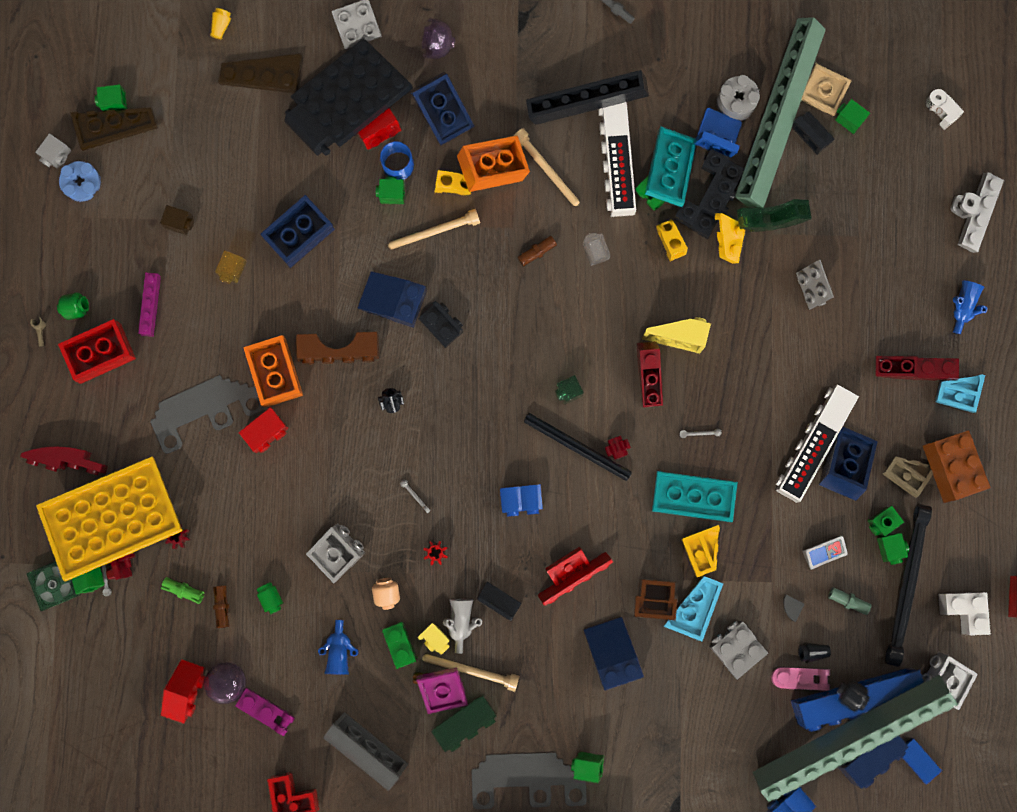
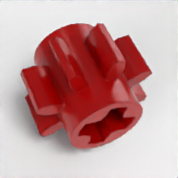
[423,541,448,565]

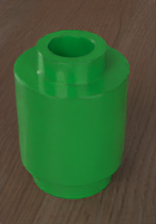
[256,582,284,615]

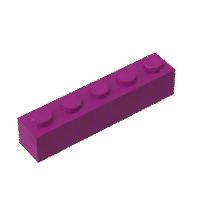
[138,272,161,337]

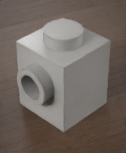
[35,133,71,169]

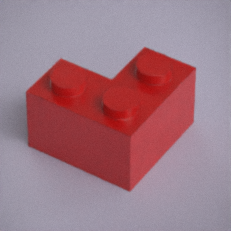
[161,659,206,724]
[268,772,320,812]

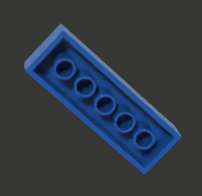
[791,668,924,731]

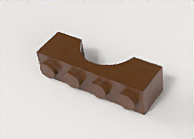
[296,332,379,365]

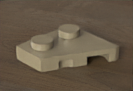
[883,457,933,498]

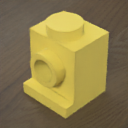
[418,622,450,655]

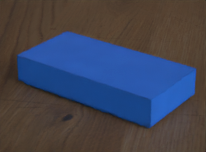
[902,738,942,785]

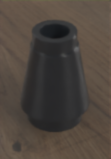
[798,642,831,663]

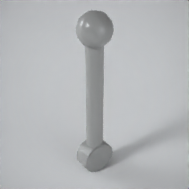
[679,428,722,438]
[400,479,430,513]
[101,565,112,596]

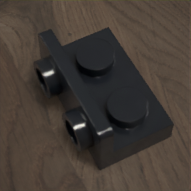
[418,300,463,348]

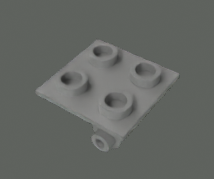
[332,0,382,49]
[796,260,834,310]

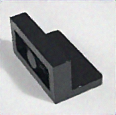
[792,111,834,155]
[476,582,522,621]

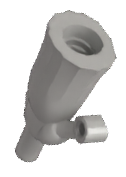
[443,598,482,654]

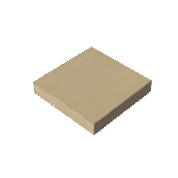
[801,64,852,116]

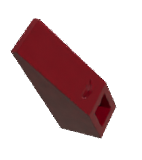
[636,341,663,407]

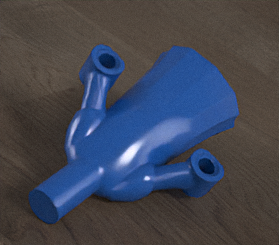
[953,280,987,335]
[318,620,359,675]

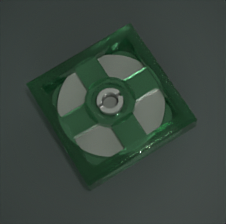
[26,561,81,611]

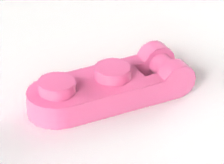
[771,667,830,691]

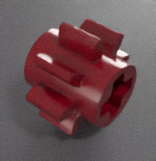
[605,436,631,460]
[165,524,191,549]

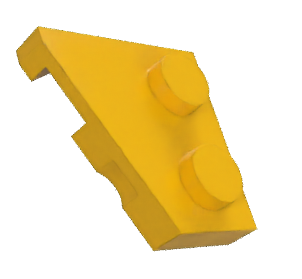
[715,213,746,264]
[681,525,720,577]

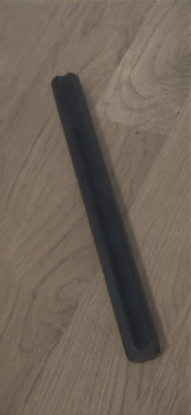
[524,413,632,481]

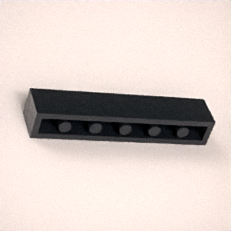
[526,70,649,125]

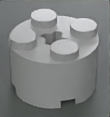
[717,75,760,121]

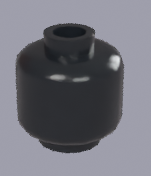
[837,679,871,712]

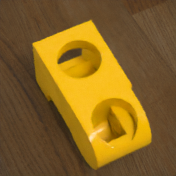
[435,170,471,195]
[656,219,688,261]

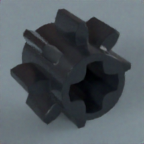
[378,388,404,413]

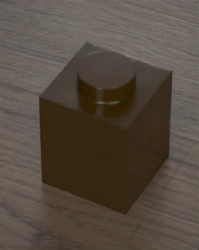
[160,205,194,235]

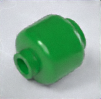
[57,292,89,320]

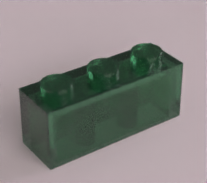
[431,694,497,752]

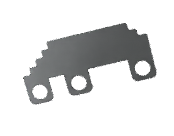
[150,375,264,454]
[472,753,587,809]

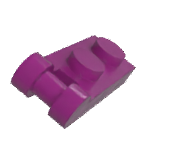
[235,688,295,736]

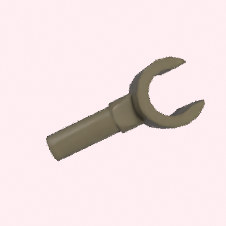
[30,317,46,347]

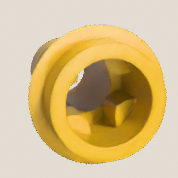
[210,8,231,39]

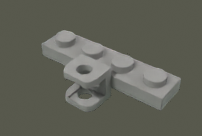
[951,172,1004,253]

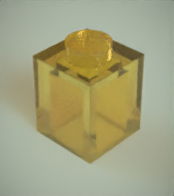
[215,250,246,284]

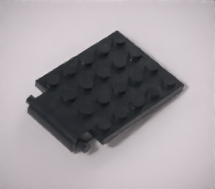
[284,38,413,156]

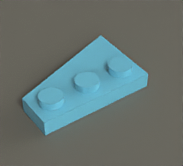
[663,576,723,641]

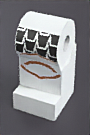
[926,89,964,130]

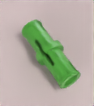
[161,577,204,604]

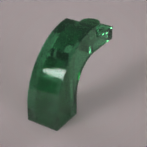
[737,199,812,232]

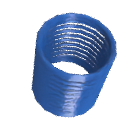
[380,141,414,180]

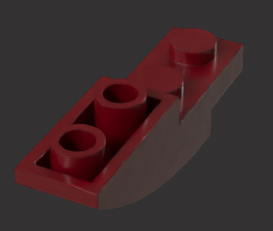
[875,356,959,381]
[20,447,108,476]

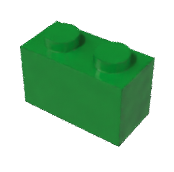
[382,622,417,669]

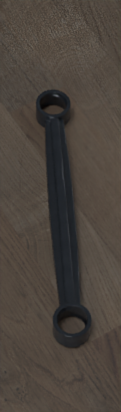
[885,504,932,667]

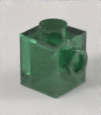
[555,375,584,405]

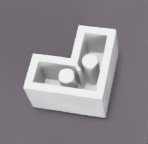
[938,592,990,635]

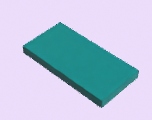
[645,127,696,207]
[652,471,738,523]

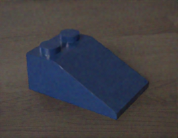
[410,72,475,145]
[358,272,427,328]
[819,426,878,501]
[583,617,644,691]

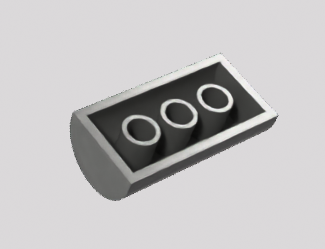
[323,712,408,791]

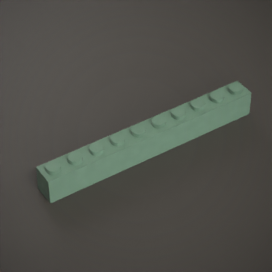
[735,17,826,208]
[753,675,958,802]

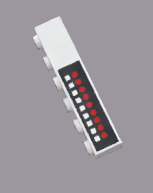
[598,102,636,217]
[775,385,859,503]

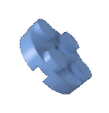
[59,161,101,202]

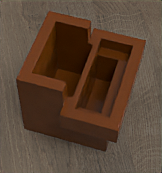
[634,580,677,620]

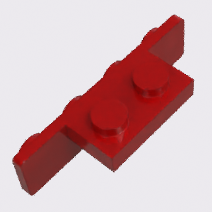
[538,547,613,606]

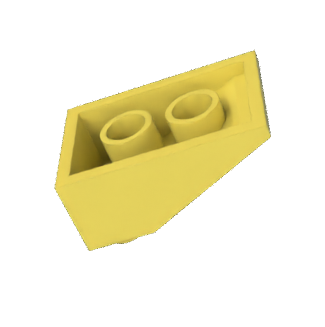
[642,317,711,354]

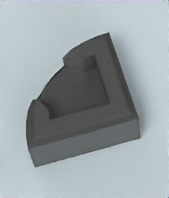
[783,594,804,622]

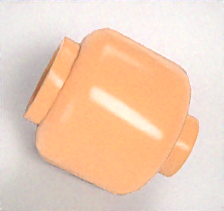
[372,578,400,610]

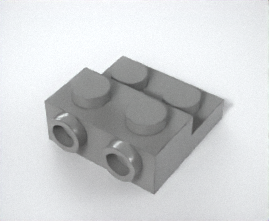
[306,524,365,584]
[710,621,768,680]
[922,652,978,710]

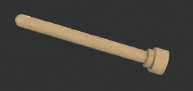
[514,128,579,206]
[388,209,480,249]
[422,654,519,692]

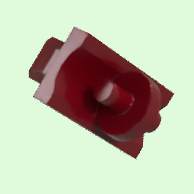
[106,553,135,580]

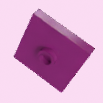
[417,667,468,714]

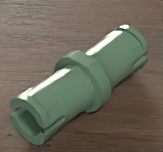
[828,587,872,615]

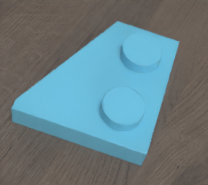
[935,374,985,413]

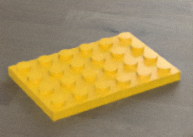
[36,456,183,581]

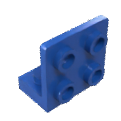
[694,108,742,158]

